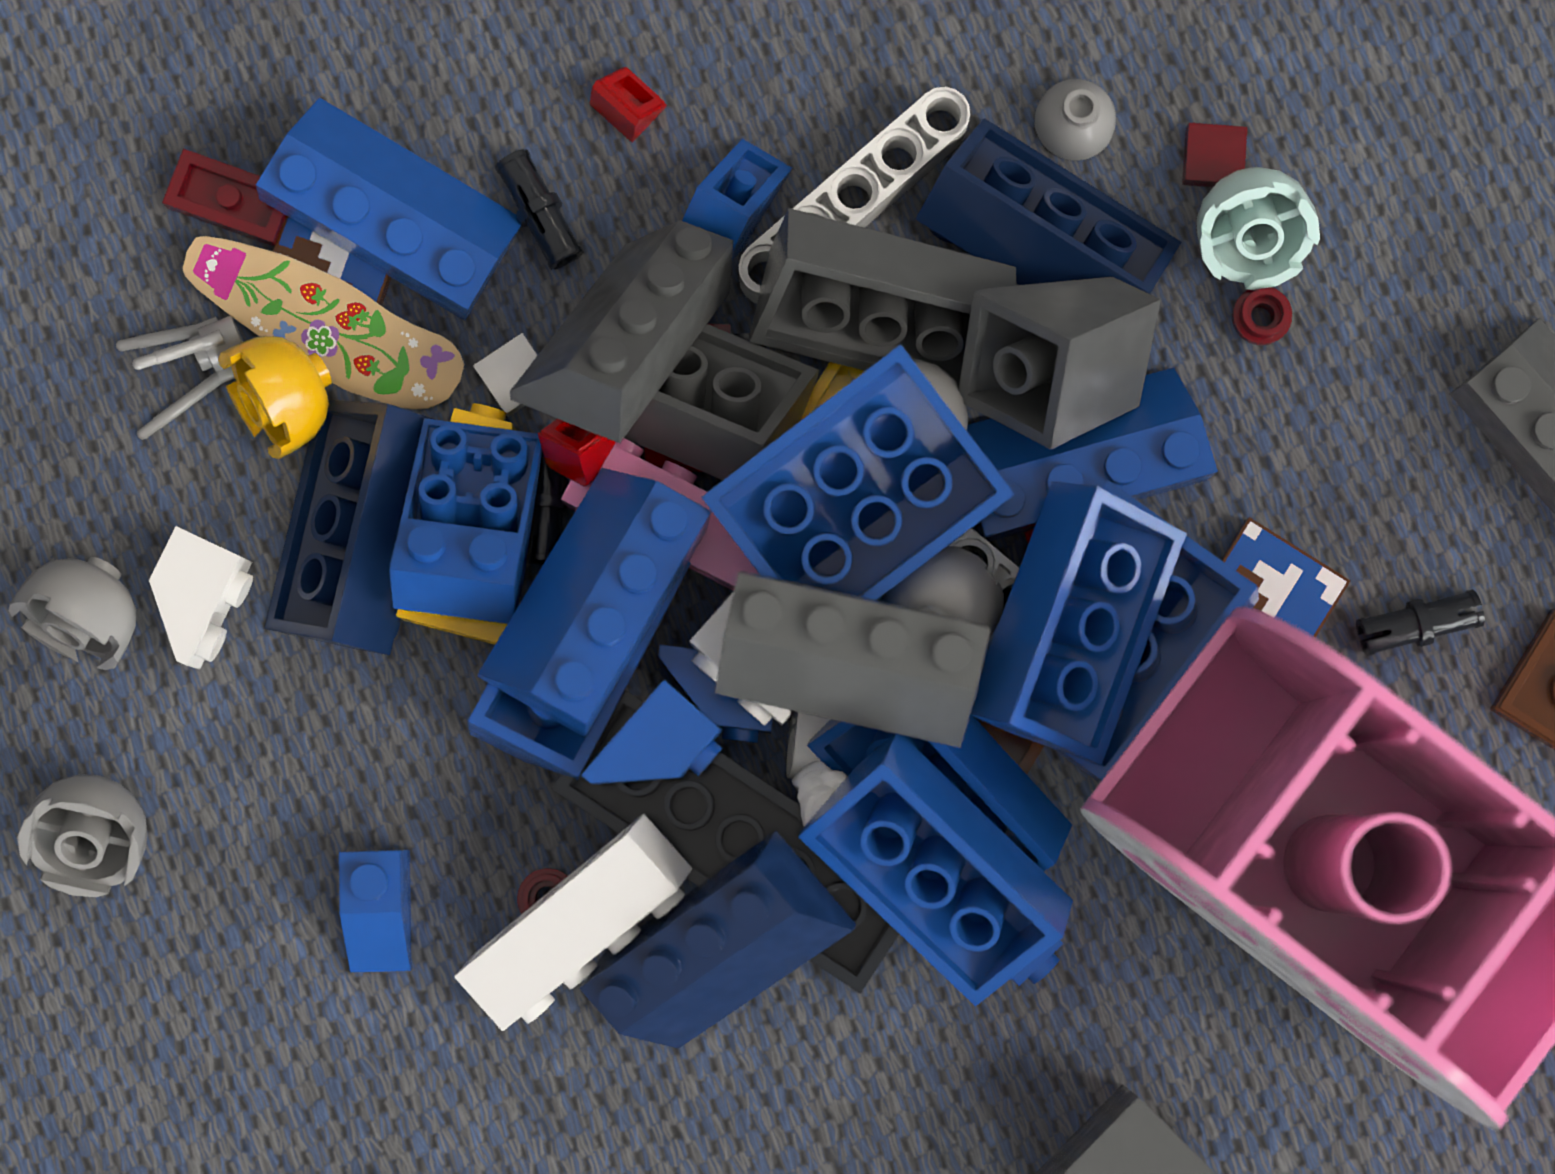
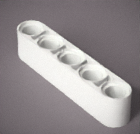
[738,87,970,303]

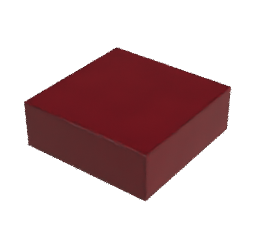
[1182,122,1248,187]

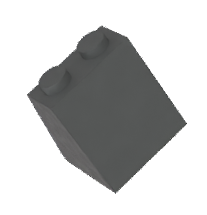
[958,277,1161,449]
[1035,1084,1216,1174]

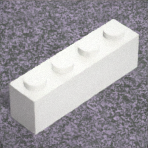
[454,813,693,1031]

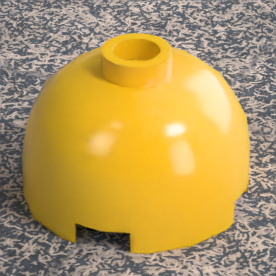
[218,336,332,459]

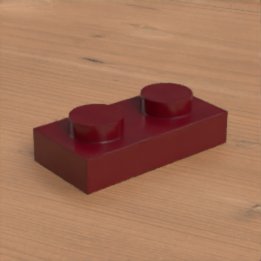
[162,148,286,247]

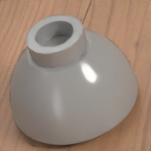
[1034,79,1116,161]

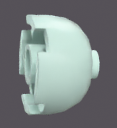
[1197,167,1320,290]

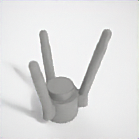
[116,315,243,440]

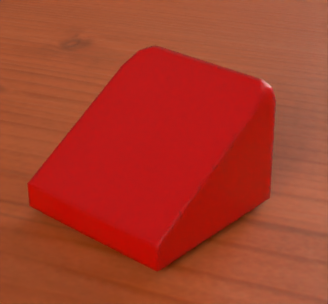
[538,418,616,487]

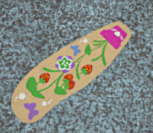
[183,236,464,410]

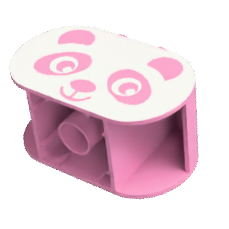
[1080,607,1555,1130]

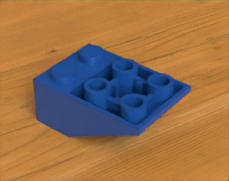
[390,418,542,624]

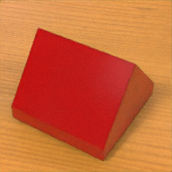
[590,67,667,143]

